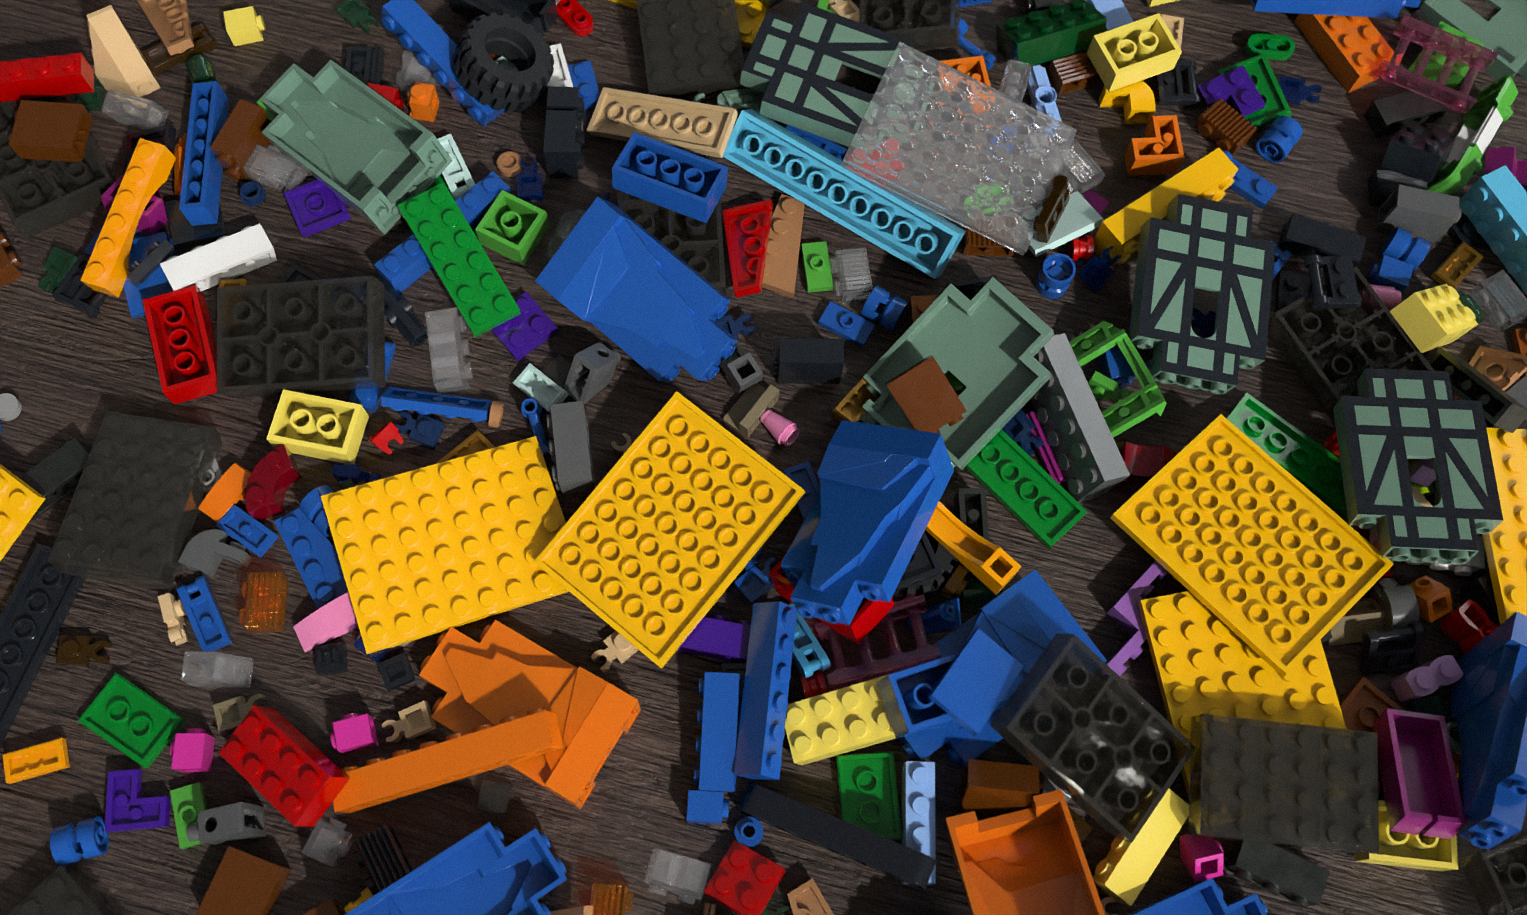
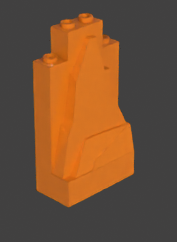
[419,620,641,809]
[946,789,1105,915]

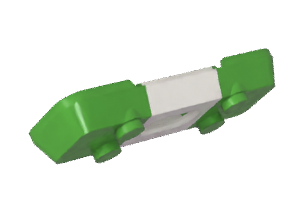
[1427,75,1518,195]

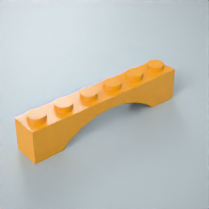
[80,138,176,298]
[925,501,1021,595]

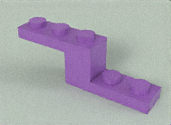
[1096,560,1168,682]

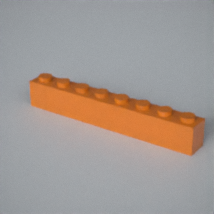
[333,707,563,813]

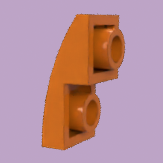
[198,463,251,523]

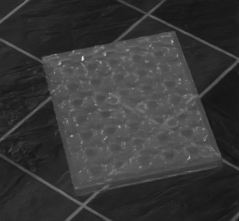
[840,42,1077,255]

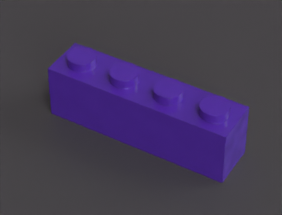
[677,615,751,663]

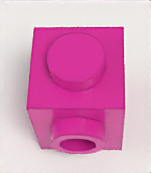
[330,713,379,755]
[170,728,215,773]
[1180,830,1223,882]

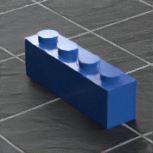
[694,672,741,792]

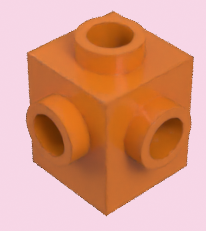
[1408,575,1453,623]

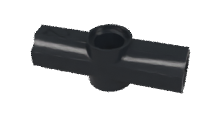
[366,277,430,348]

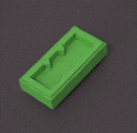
[801,241,833,293]
[170,782,207,849]

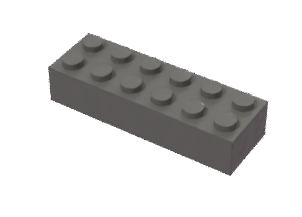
[1030,333,1130,502]

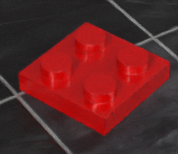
[704,840,785,915]

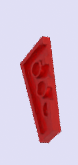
[723,199,773,298]

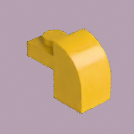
[1099,80,1156,124]

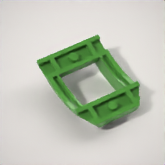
[1069,321,1167,438]

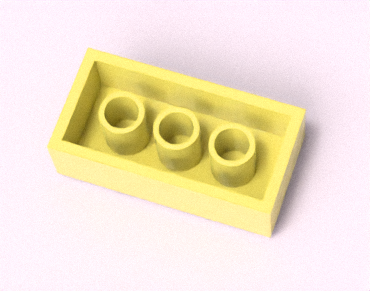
[785,674,896,765]

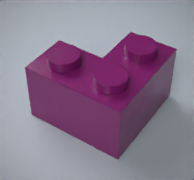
[1485,146,1527,192]
[101,171,168,235]

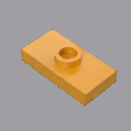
[2,738,70,784]

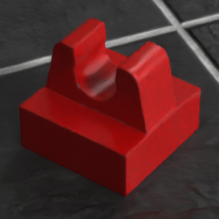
[368,422,404,455]

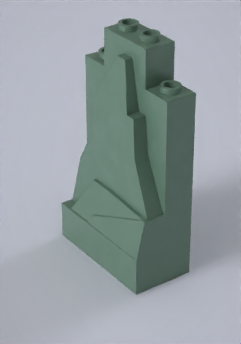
[260,60,452,235]

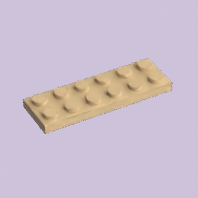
[587,87,738,158]

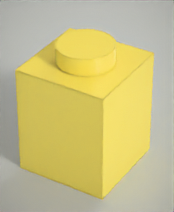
[224,6,265,46]

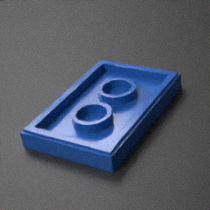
[123,232,173,319]
[928,628,1024,736]

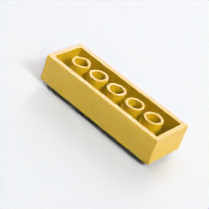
[1093,148,1238,268]

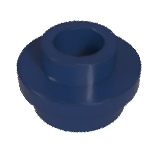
[239,182,266,207]

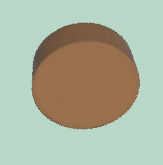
[497,151,523,177]
[488,400,504,428]

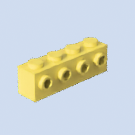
[1093,785,1193,906]

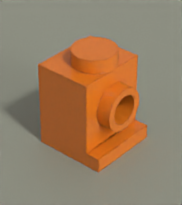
[407,82,440,122]

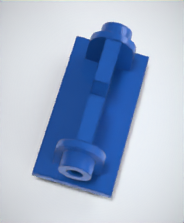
[907,598,962,638]

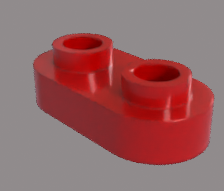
[555,0,594,36]

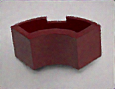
[1116,441,1178,486]
[245,444,301,522]

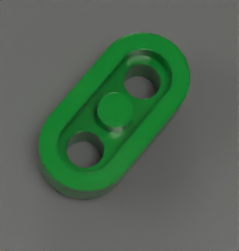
[1245,33,1295,61]

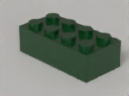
[996,0,1106,70]

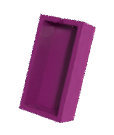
[1373,708,1466,839]

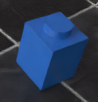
[1367,255,1414,293]
[1098,348,1136,388]
[687,790,729,825]

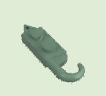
[693,88,765,115]

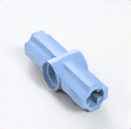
[1024,65,1064,139]

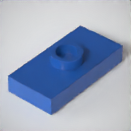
[818,301,876,348]

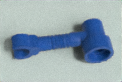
[940,16,996,71]
[521,398,553,461]

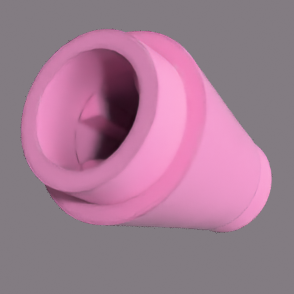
[760,410,800,446]

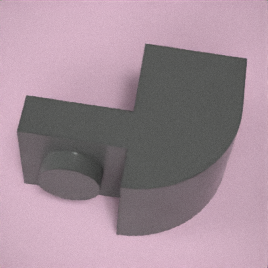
[720,342,763,393]
[178,529,252,578]
[1367,578,1420,630]

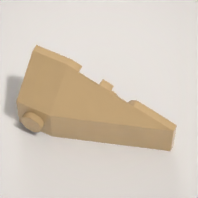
[86,5,161,98]

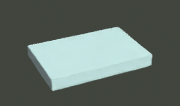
[1015,191,1103,257]

